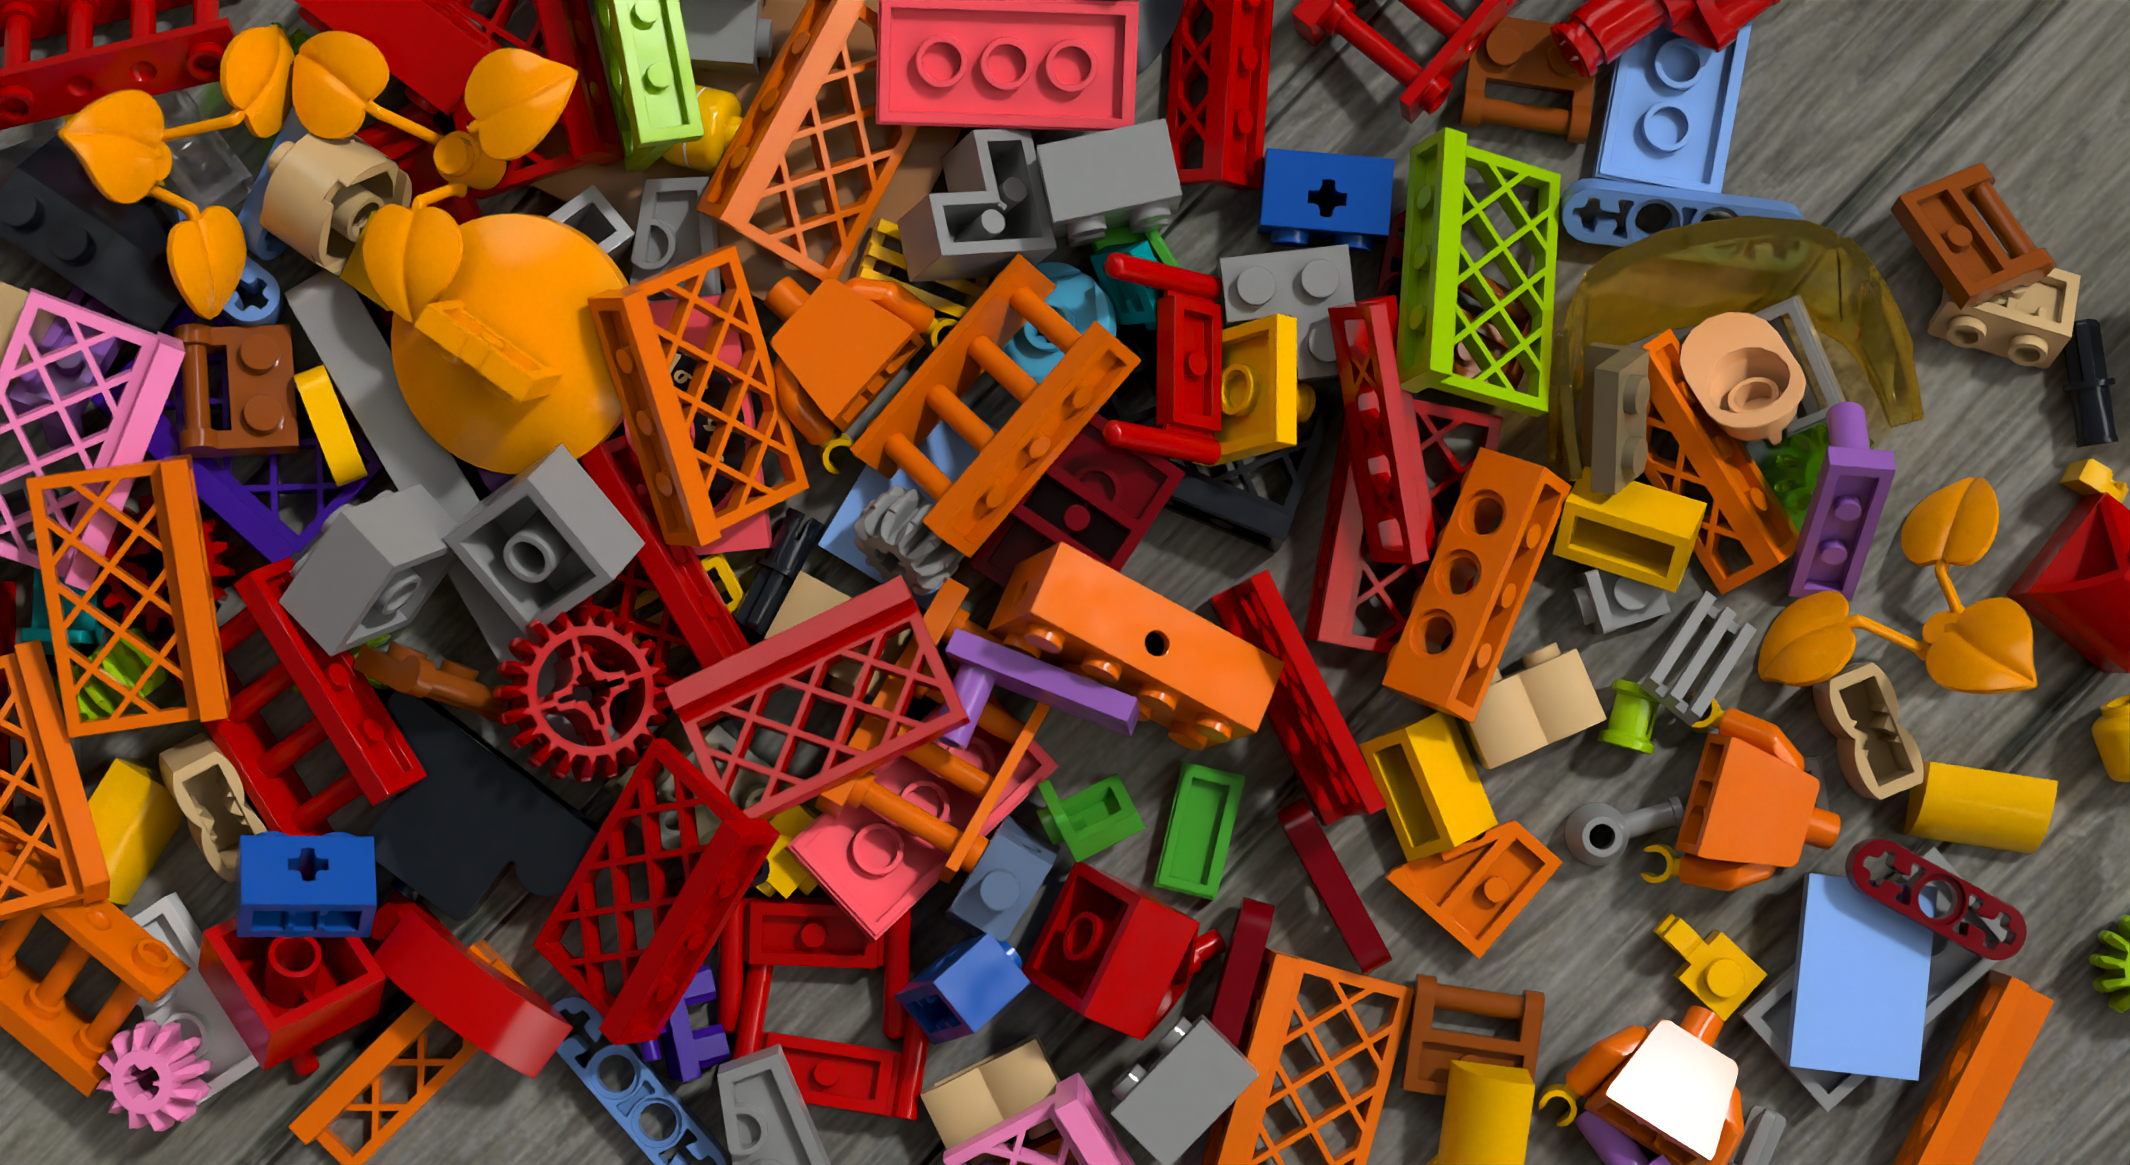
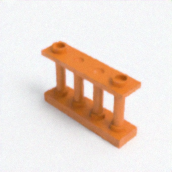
[849,253,1141,558]
[814,578,1051,884]
[0,814,191,1098]

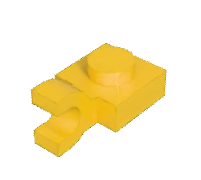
[1652,912,1768,1022]

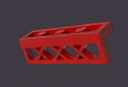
[1166,0,1274,191]
[1328,295,1437,564]

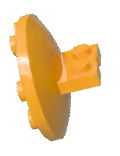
[391,213,629,474]

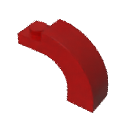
[360,889,573,1079]

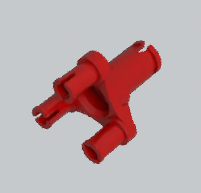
[1550,0,1780,78]

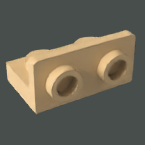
[1928,253,2081,369]

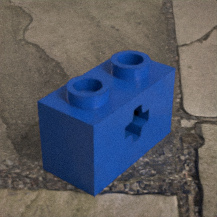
[1257,148,1395,252]
[235,831,377,937]
[894,932,1031,1045]

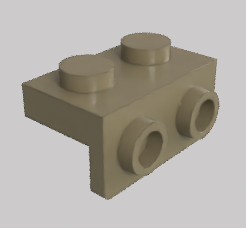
[1580,342,1650,495]

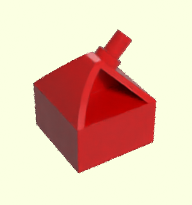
[2005,492,2130,673]
[1022,861,1226,1041]
[198,916,386,1076]

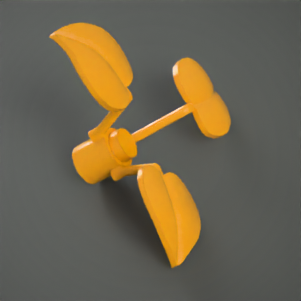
[58,24,295,320]
[292,31,578,323]
[1758,476,2037,694]

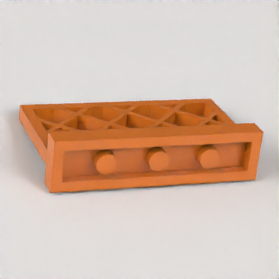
[695,0,920,282]
[587,245,810,547]
[26,454,231,738]
[0,639,110,921]
[1201,946,1415,1165]

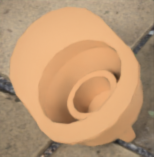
[1680,312,1806,446]

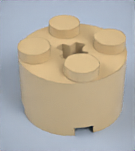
[259,132,412,276]

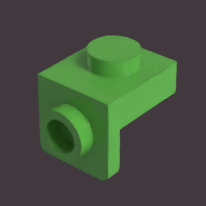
[1036,773,1146,863]

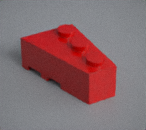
[294,0,503,116]

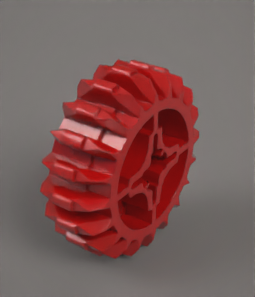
[493,605,668,783]

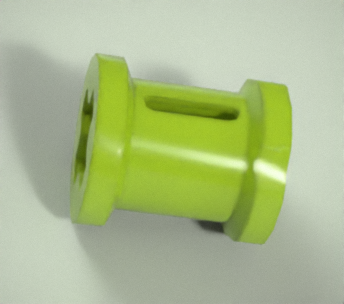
[1597,679,1661,755]

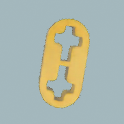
[293,364,368,487]

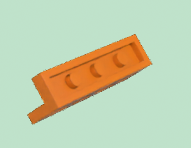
[1639,328,1800,595]
[288,939,536,1165]
[1893,970,2054,1165]

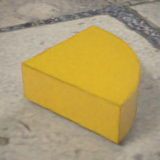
[2060,458,2129,504]

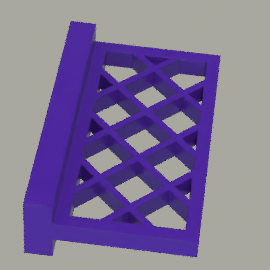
[90,304,385,564]

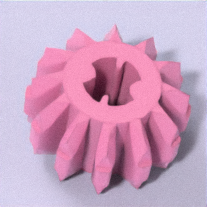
[96,1019,213,1132]

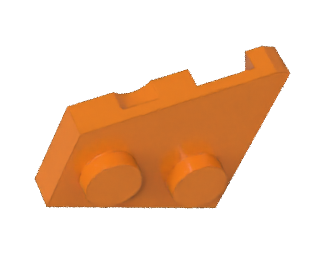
[1384,819,1563,959]

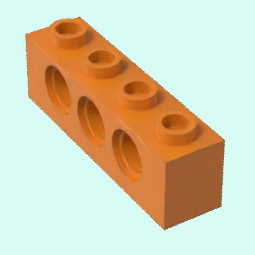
[1382,447,1572,724]

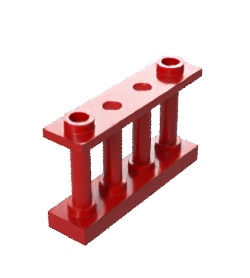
[0,0,236,130]
[1291,0,1519,124]
[155,557,428,836]

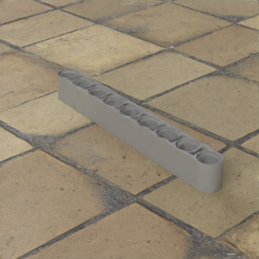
[285,269,617,780]

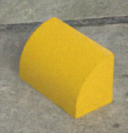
[1553,466,1707,593]
[1359,711,1498,862]
[88,757,186,905]
[1903,761,2058,854]
[1436,1060,1535,1165]

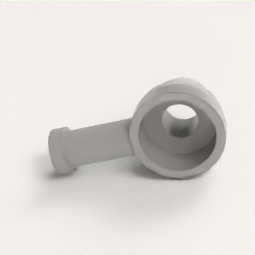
[1564,796,1685,866]

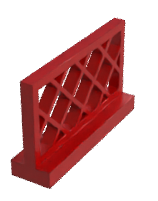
[448,0,625,200]
[1303,399,1503,654]
[565,435,750,729]
[1208,569,1387,826]
[664,575,971,820]
[533,738,781,1046]

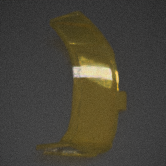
[1547,216,1923,484]

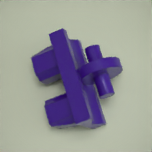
[639,966,730,1082]

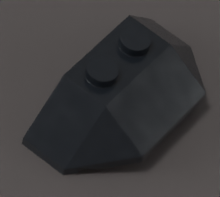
[0,129,186,334]

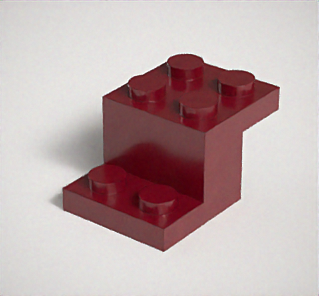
[970,413,1186,589]

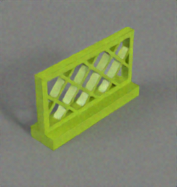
[594,0,704,173]
[1396,127,1561,417]

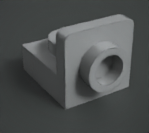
[1571,568,1671,635]

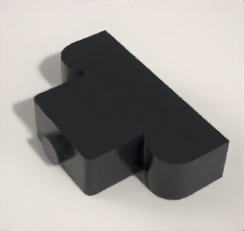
[366,690,601,921]

